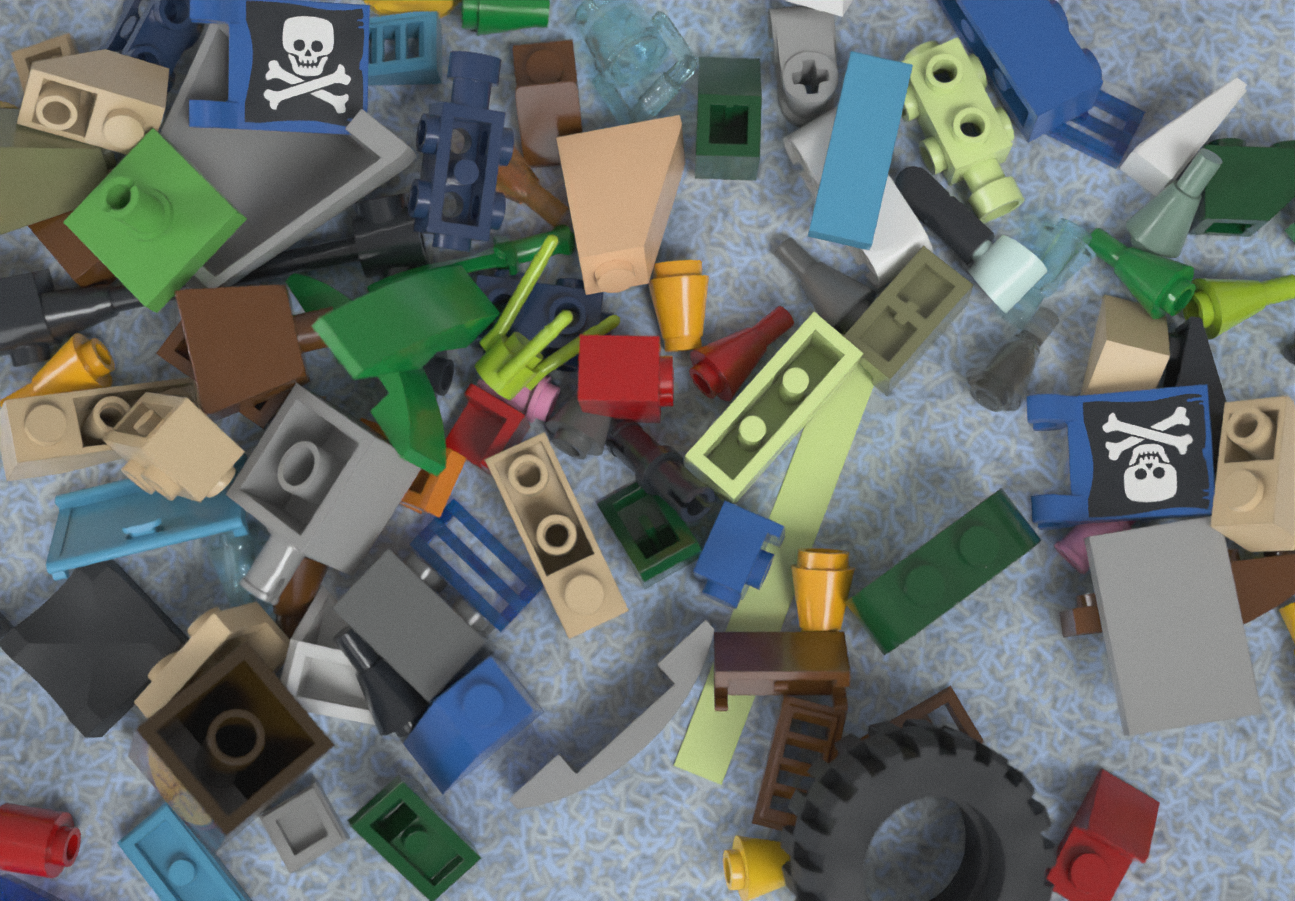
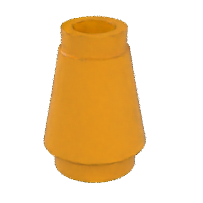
[648,260,709,352]
[791,548,855,632]

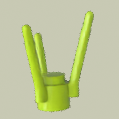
[475,235,621,400]

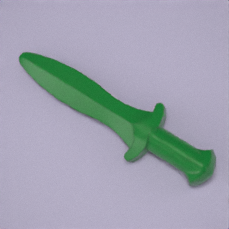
[367,224,575,292]

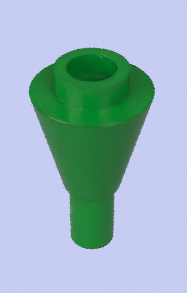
[1085,228,1196,320]

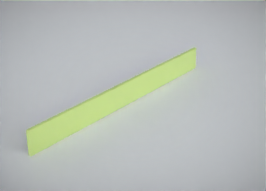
[673,332,874,785]

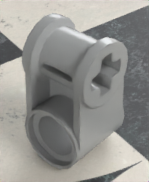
[767,5,839,128]

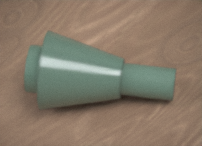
[1126,148,1223,258]

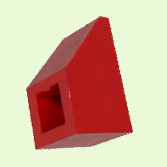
[578,335,674,424]

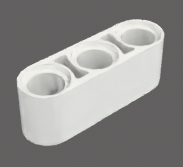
[783,106,933,289]

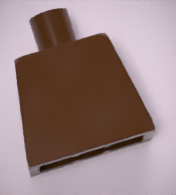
[175,285,333,421]

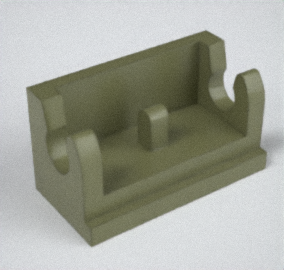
[844,246,973,396]

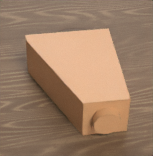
[556,115,686,295]

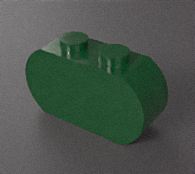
[844,488,1042,655]

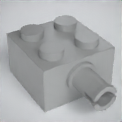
[226,383,421,605]

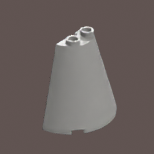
[160,24,417,289]

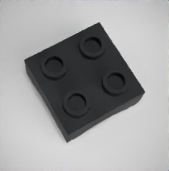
[0,559,190,737]

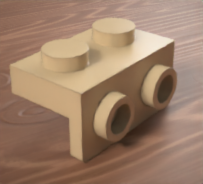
[134,601,290,719]

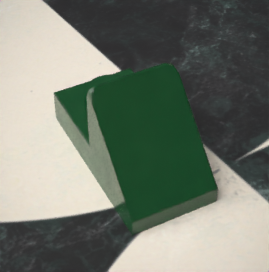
[347,775,482,901]

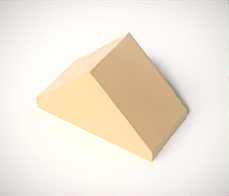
[1080,295,1170,396]

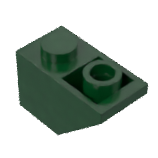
[695,57,762,181]
[1188,138,1295,237]

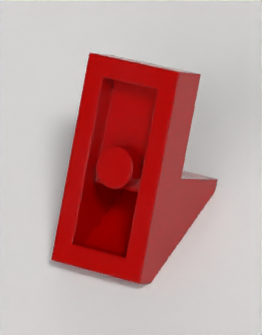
[1045,769,1160,901]

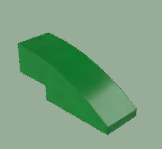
[312,266,501,379]

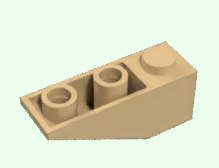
[0,377,203,481]
[485,432,629,639]

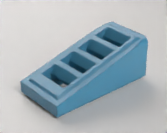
[368,11,442,86]

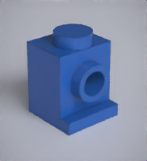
[693,501,785,609]

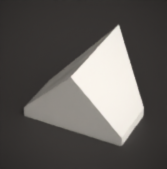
[281,585,380,725]

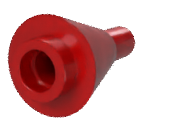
[689,306,794,402]

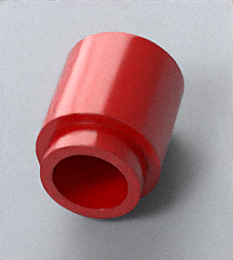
[0,803,81,879]

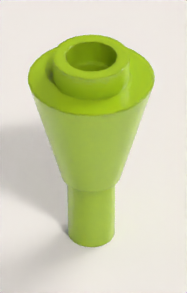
[1183,274,1295,340]

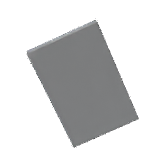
[1084,516,1262,736]

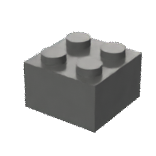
[332,548,498,703]

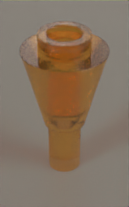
[496,146,570,228]

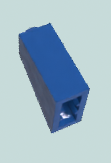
[403,656,544,795]

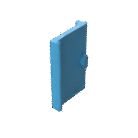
[46,453,249,581]

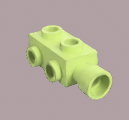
[901,37,1025,223]

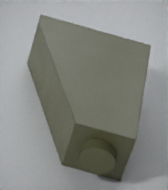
[0,108,117,235]

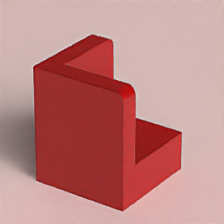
[445,383,530,477]

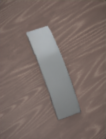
[509,620,715,809]

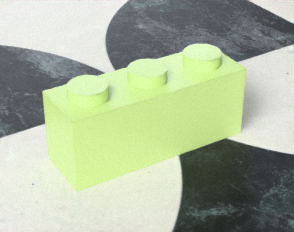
[684,312,863,505]

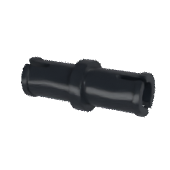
[606,419,715,523]

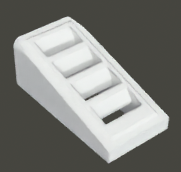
[1120,78,1247,196]

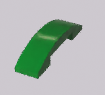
[285,273,446,476]

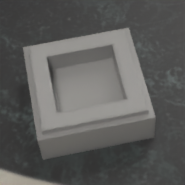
[259,782,350,874]

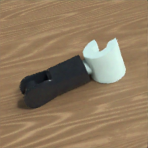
[895,166,1048,313]

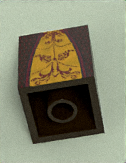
[128,641,335,856]

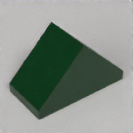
[597,482,702,589]

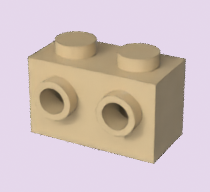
[103,392,245,502]

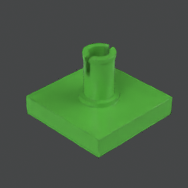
[63,128,247,313]

